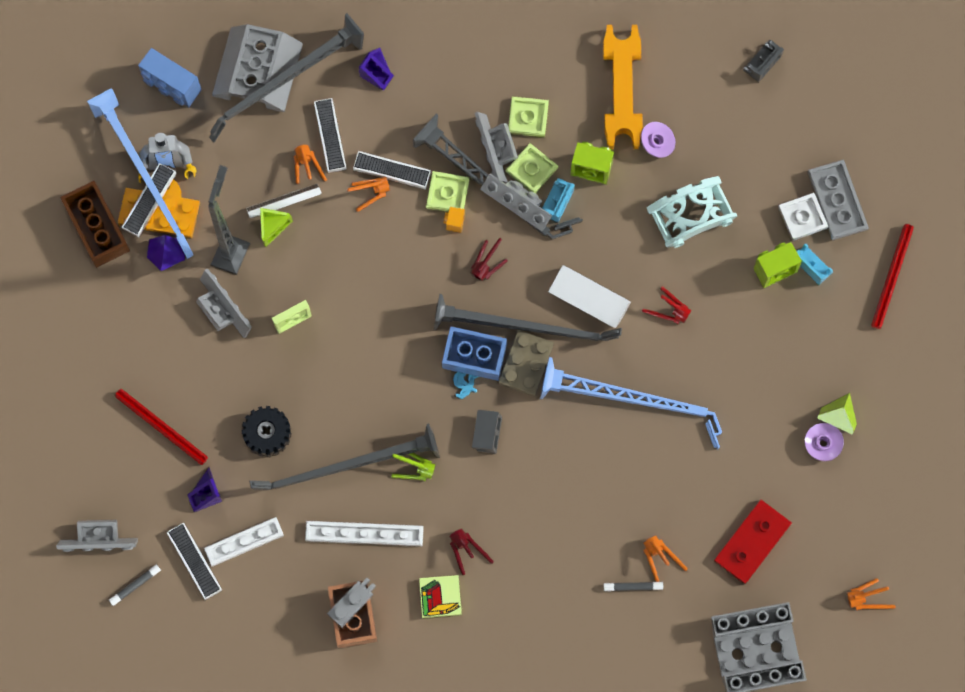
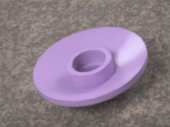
[641,122,675,158]
[805,423,844,461]

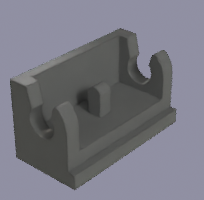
[743,40,784,82]
[472,410,502,454]

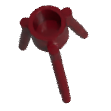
[470,238,508,281]
[449,529,494,576]

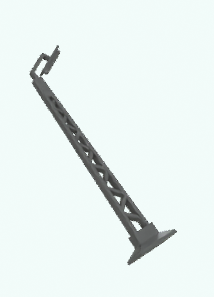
[209,13,364,143]
[413,113,583,239]
[208,165,250,275]
[433,294,622,341]
[249,423,440,490]

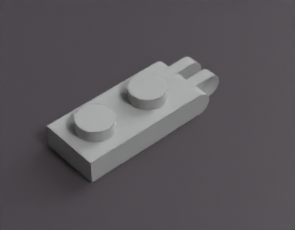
[327,578,376,628]

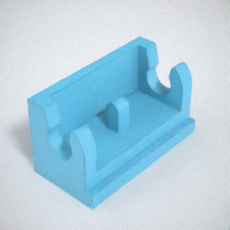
[542,178,575,223]
[797,243,833,285]

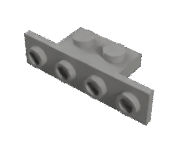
[475,112,518,184]
[480,174,552,231]
[196,269,252,338]
[57,520,138,552]

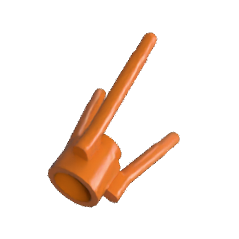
[293,145,327,184]
[347,177,390,212]
[643,535,688,582]
[847,579,896,610]

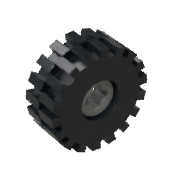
[242,406,292,457]

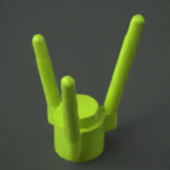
[391,453,436,481]

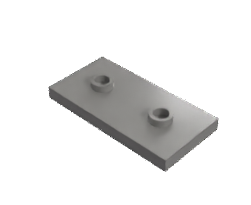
[807,160,869,241]

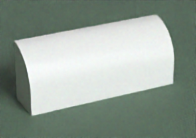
[548,265,631,328]

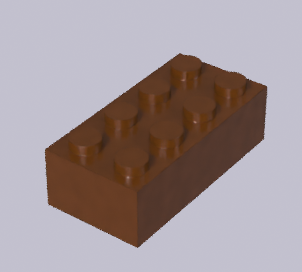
[60,181,130,268]

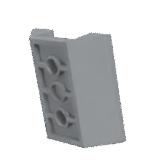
[212,24,303,112]
[711,602,806,692]

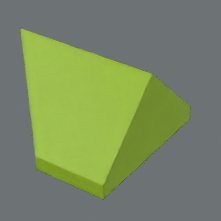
[260,208,293,247]
[817,393,857,435]

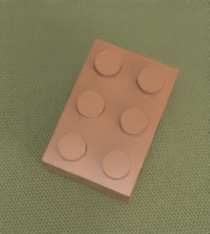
[328,581,378,648]

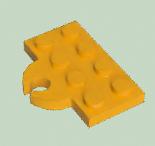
[118,179,200,238]

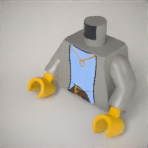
[138,133,196,183]

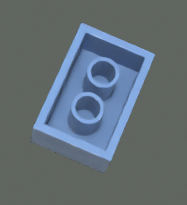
[138,48,202,108]
[442,326,507,381]

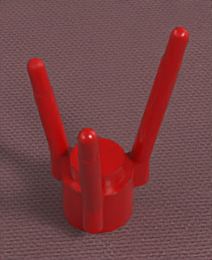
[642,287,692,324]

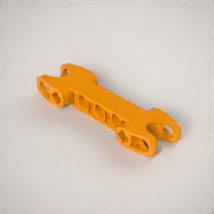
[603,25,643,150]

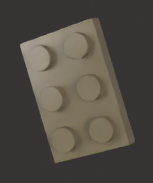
[499,330,554,397]

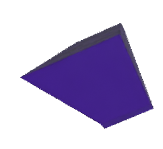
[358,48,394,90]
[147,235,185,271]
[187,467,222,512]

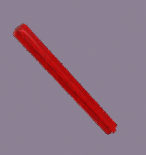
[871,224,914,329]
[115,389,208,465]

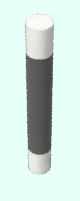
[109,564,161,606]
[604,582,663,591]

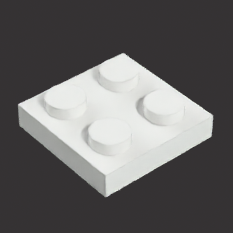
[778,193,828,241]

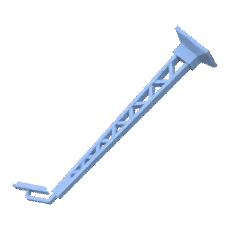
[87,88,194,259]
[540,357,722,449]

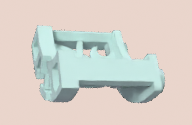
[646,176,737,248]

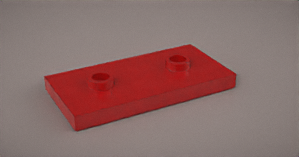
[714,500,792,584]

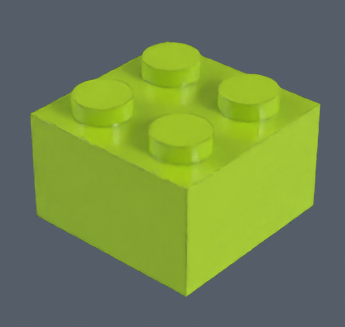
[570,142,614,185]
[753,242,802,288]

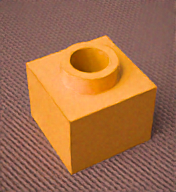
[443,207,465,233]

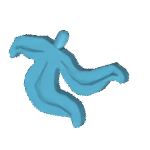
[453,372,479,399]

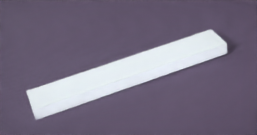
[305,521,424,546]

